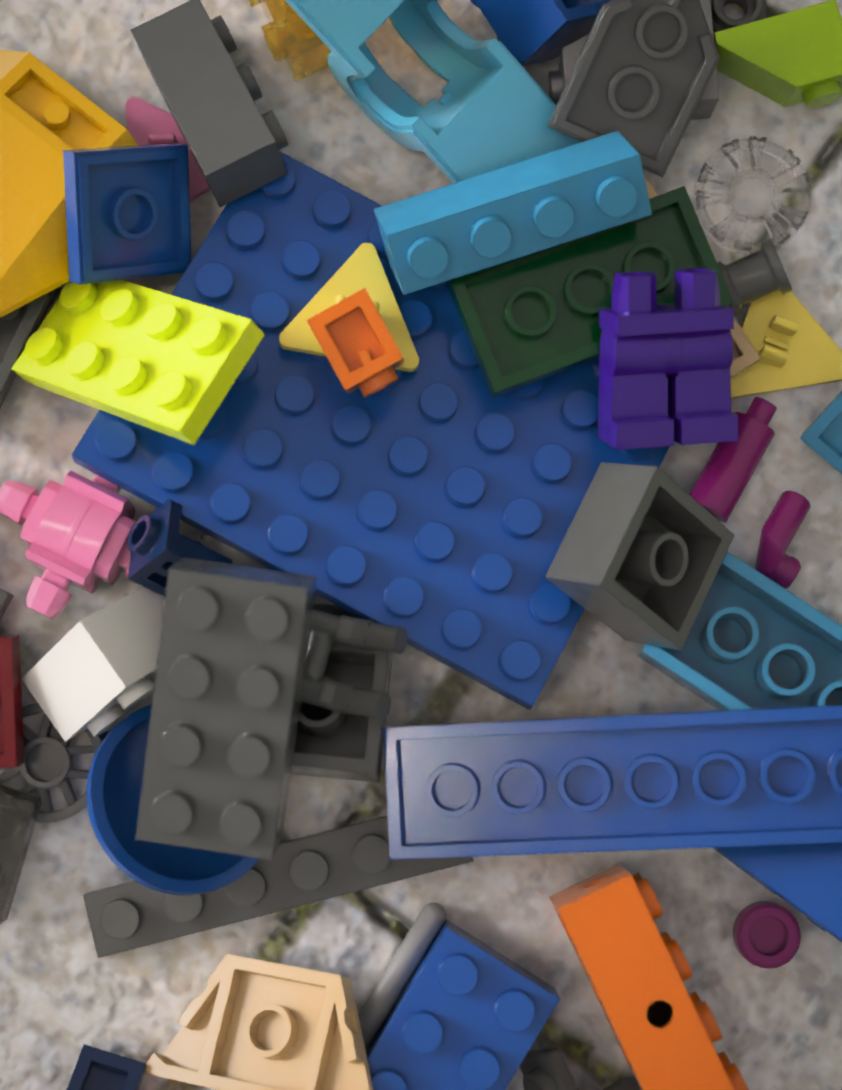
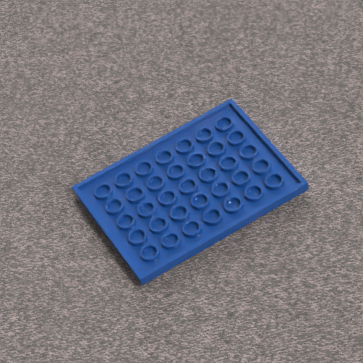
[72,151,670,710]

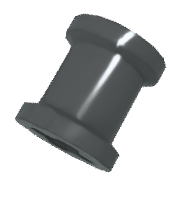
[717,239,793,316]

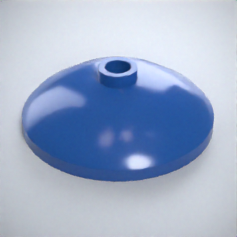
[87,704,259,896]

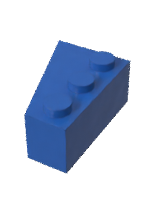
[713,843,842,942]

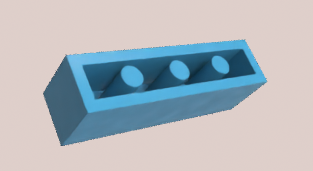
[373,131,652,295]

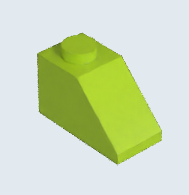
[714,0,842,108]

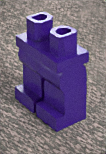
[598,268,738,450]

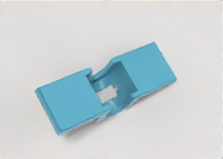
[285,0,582,183]

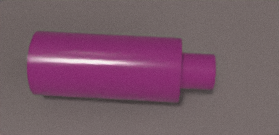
[689,397,777,523]

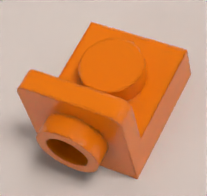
[306,288,404,398]

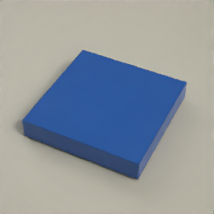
[63,143,191,285]

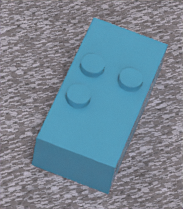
[638,551,842,710]

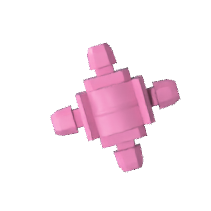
[0,471,136,620]

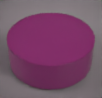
[733,901,801,969]

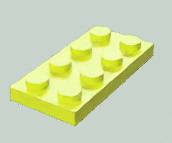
[11,280,265,445]

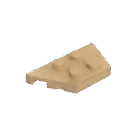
[144,954,373,1090]

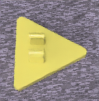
[279,243,419,372]
[731,290,842,399]

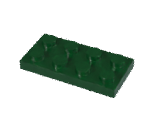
[445,186,734,398]

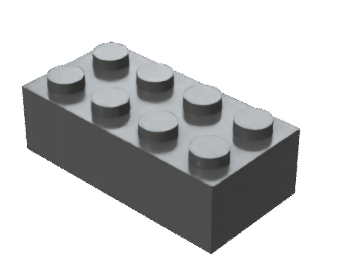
[136,557,317,860]

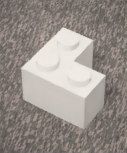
[21,587,165,742]

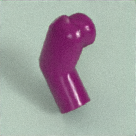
[755,491,811,589]

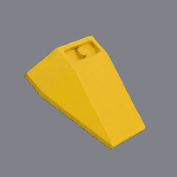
[0,50,138,318]

